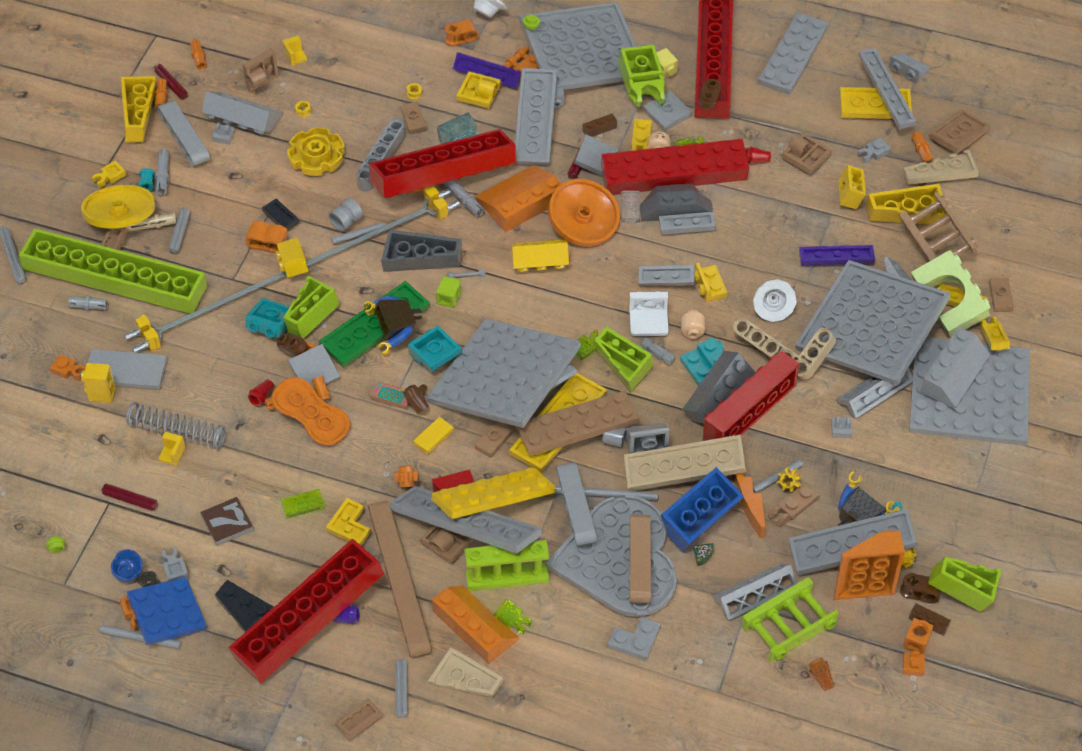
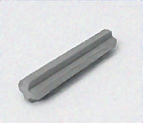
[169,208,190,254]
[395,659,407,718]

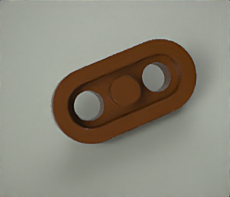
[699,79,721,109]
[277,333,307,356]

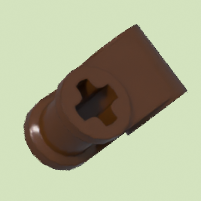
[900,573,940,604]

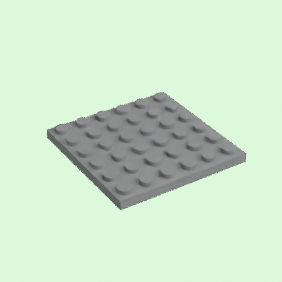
[519,2,636,90]
[795,260,950,385]
[426,318,581,428]
[909,337,1030,446]

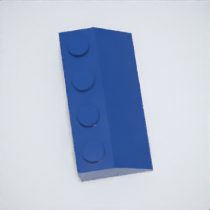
[660,467,744,552]

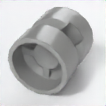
[328,198,363,232]

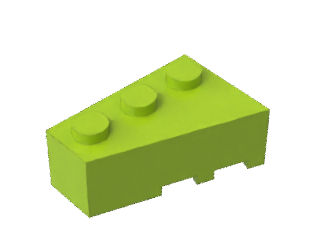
[284,275,340,339]
[928,557,1002,612]

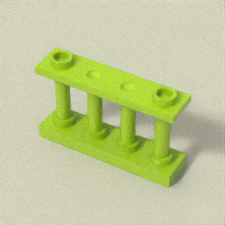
[465,540,549,591]
[741,577,839,663]

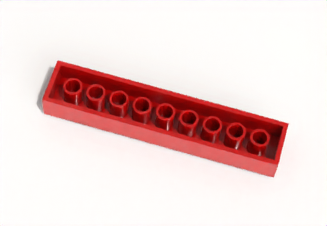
[694,0,733,119]

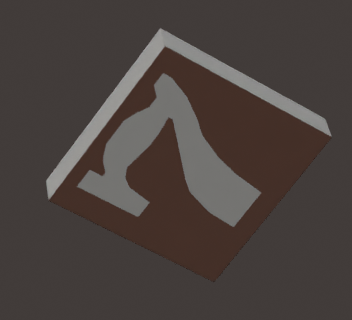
[200,497,253,546]

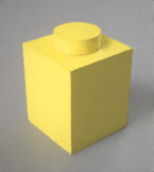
[657,48,678,79]

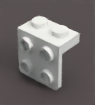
[629,291,668,336]

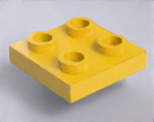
[456,72,501,109]

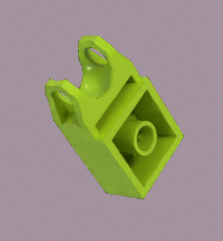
[618,45,665,107]

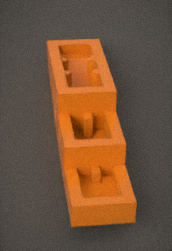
[733,473,765,538]

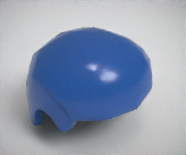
[111,549,143,583]

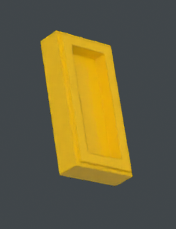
[413,417,454,455]

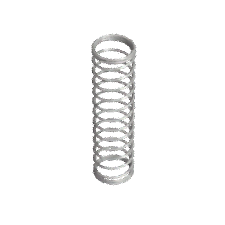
[126,402,226,450]

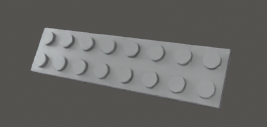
[389,486,542,553]

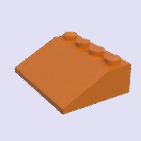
[475,165,562,232]
[833,530,905,600]

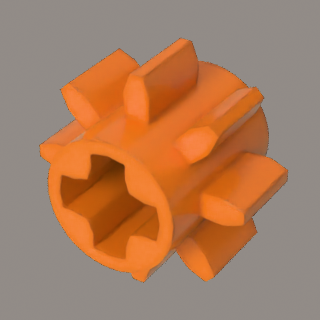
[394,466,418,487]

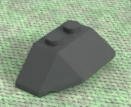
[639,184,713,222]

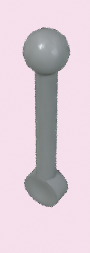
[447,269,486,278]

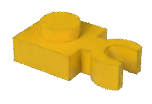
[92,161,126,188]

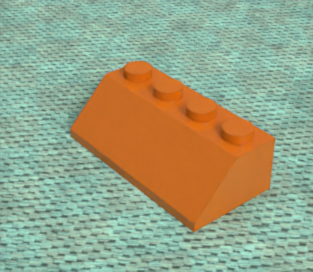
[432,585,519,664]

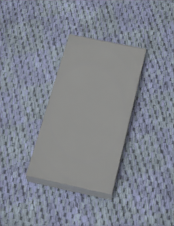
[88,349,167,390]

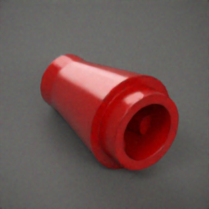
[745,146,771,164]
[248,379,275,406]

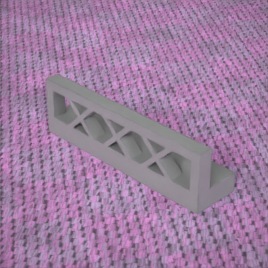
[836,367,913,418]
[712,562,797,620]

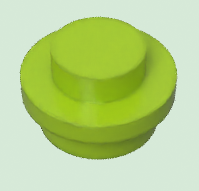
[523,14,540,30]
[45,536,66,553]

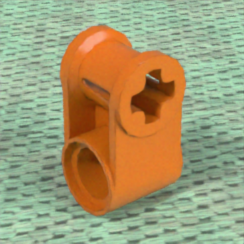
[445,20,479,46]

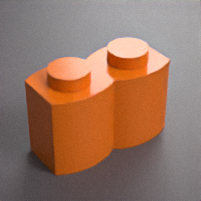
[245,221,288,254]

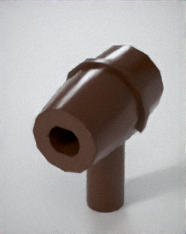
[403,384,429,414]

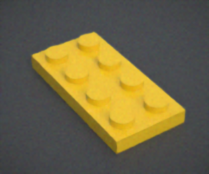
[840,87,912,119]

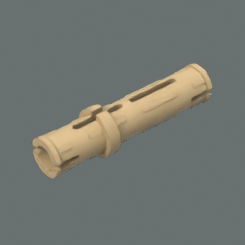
[124,212,177,232]

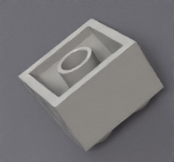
[625,423,670,454]

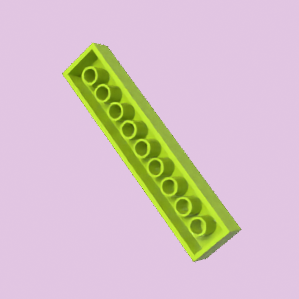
[18,228,207,314]

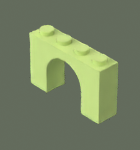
[911,250,991,338]

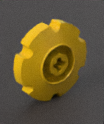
[287,127,345,176]

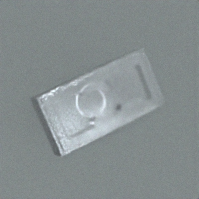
[621,191,640,223]

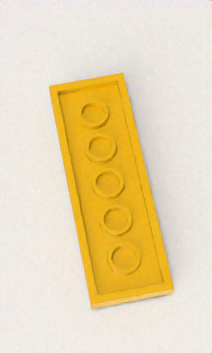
[509,373,607,473]
[431,468,556,519]

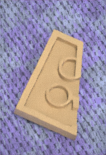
[428,647,504,697]

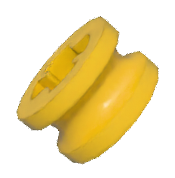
[406,83,422,100]
[295,101,312,117]

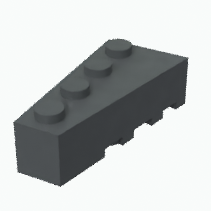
[381,229,463,272]
[682,351,756,424]

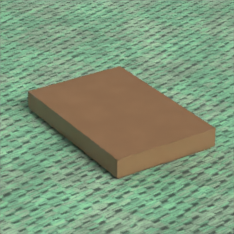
[929,109,990,154]

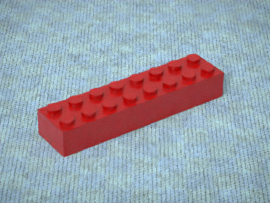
[369,129,516,198]
[601,138,749,195]
[228,538,384,684]

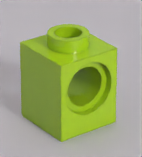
[436,276,461,309]

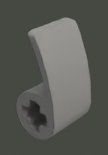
[602,426,628,448]

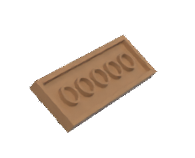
[516,390,639,456]

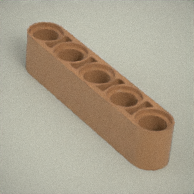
[629,515,651,603]

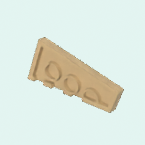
[903,149,979,184]

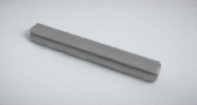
[0,226,26,284]

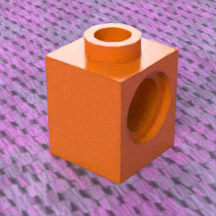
[903,618,934,654]

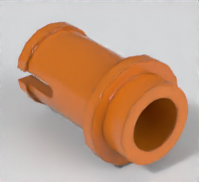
[312,376,331,401]

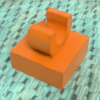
[902,651,925,676]

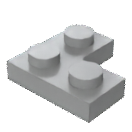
[607,617,661,661]

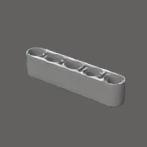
[157,100,210,167]
[357,118,405,191]
[556,462,597,546]

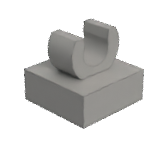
[212,122,235,144]
[831,417,852,438]

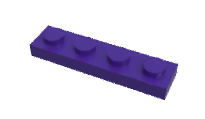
[453,52,522,88]
[799,245,875,266]

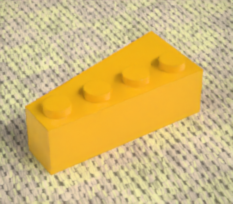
[121,76,156,142]
[866,184,946,226]

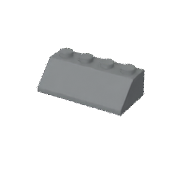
[201,91,283,134]
[920,327,990,409]

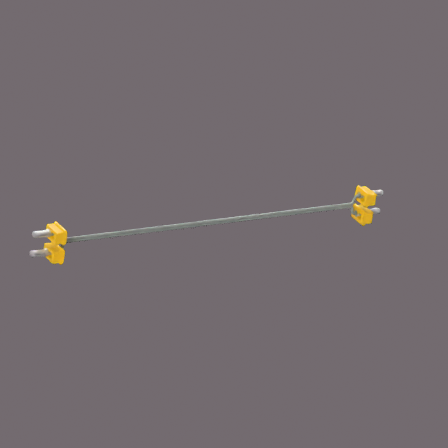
[124,186,460,353]

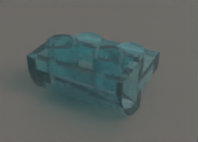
[437,112,478,144]

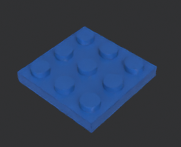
[127,577,206,645]

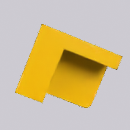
[282,35,307,66]
[158,432,186,466]

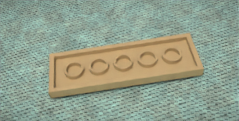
[624,435,746,491]

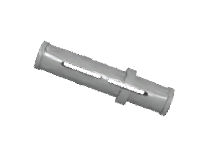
[155,148,169,195]
[443,180,485,217]

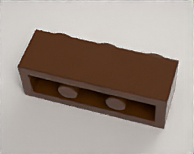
[583,113,617,137]
[909,603,951,636]

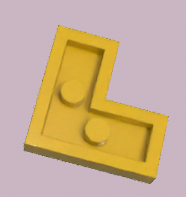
[326,498,371,546]

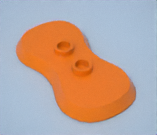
[272,377,350,445]

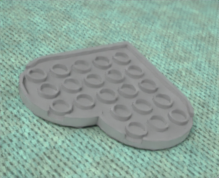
[546,495,677,617]

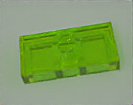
[281,489,325,519]

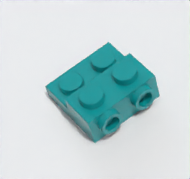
[245,298,290,338]
[408,325,462,372]
[680,337,724,386]

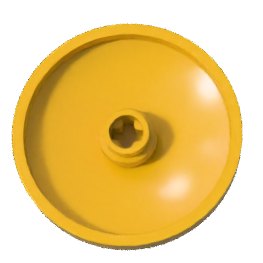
[81,185,155,229]

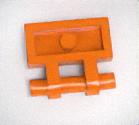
[502,46,538,81]

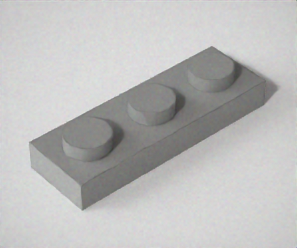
[659,212,716,235]
[638,265,695,286]

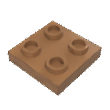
[243,48,279,92]
[782,133,832,175]
[420,525,475,564]

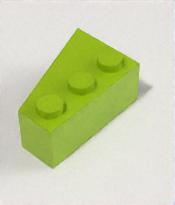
[595,326,654,393]

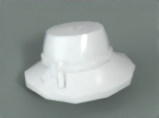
[473,0,507,18]
[753,279,797,322]

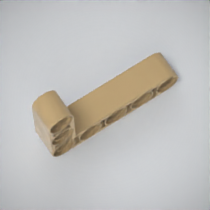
[733,318,836,380]

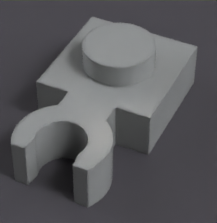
[857,138,891,163]
[162,547,189,581]

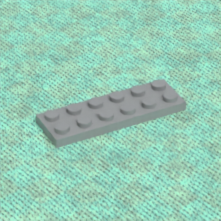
[758,12,829,95]
[514,68,557,166]
[789,509,918,576]

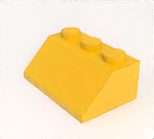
[510,239,569,272]

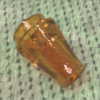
[808,658,835,691]

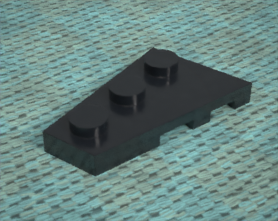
[215,580,274,632]

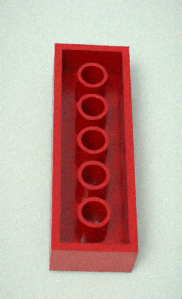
[702,351,799,441]

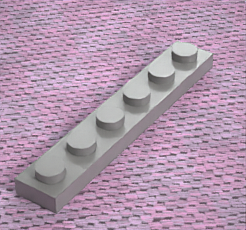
[858,48,916,129]

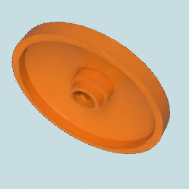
[548,179,620,247]

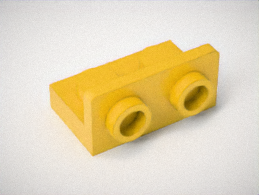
[695,263,728,302]

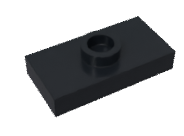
[262,198,299,231]

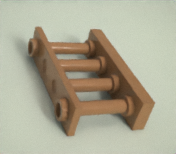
[899,191,978,262]

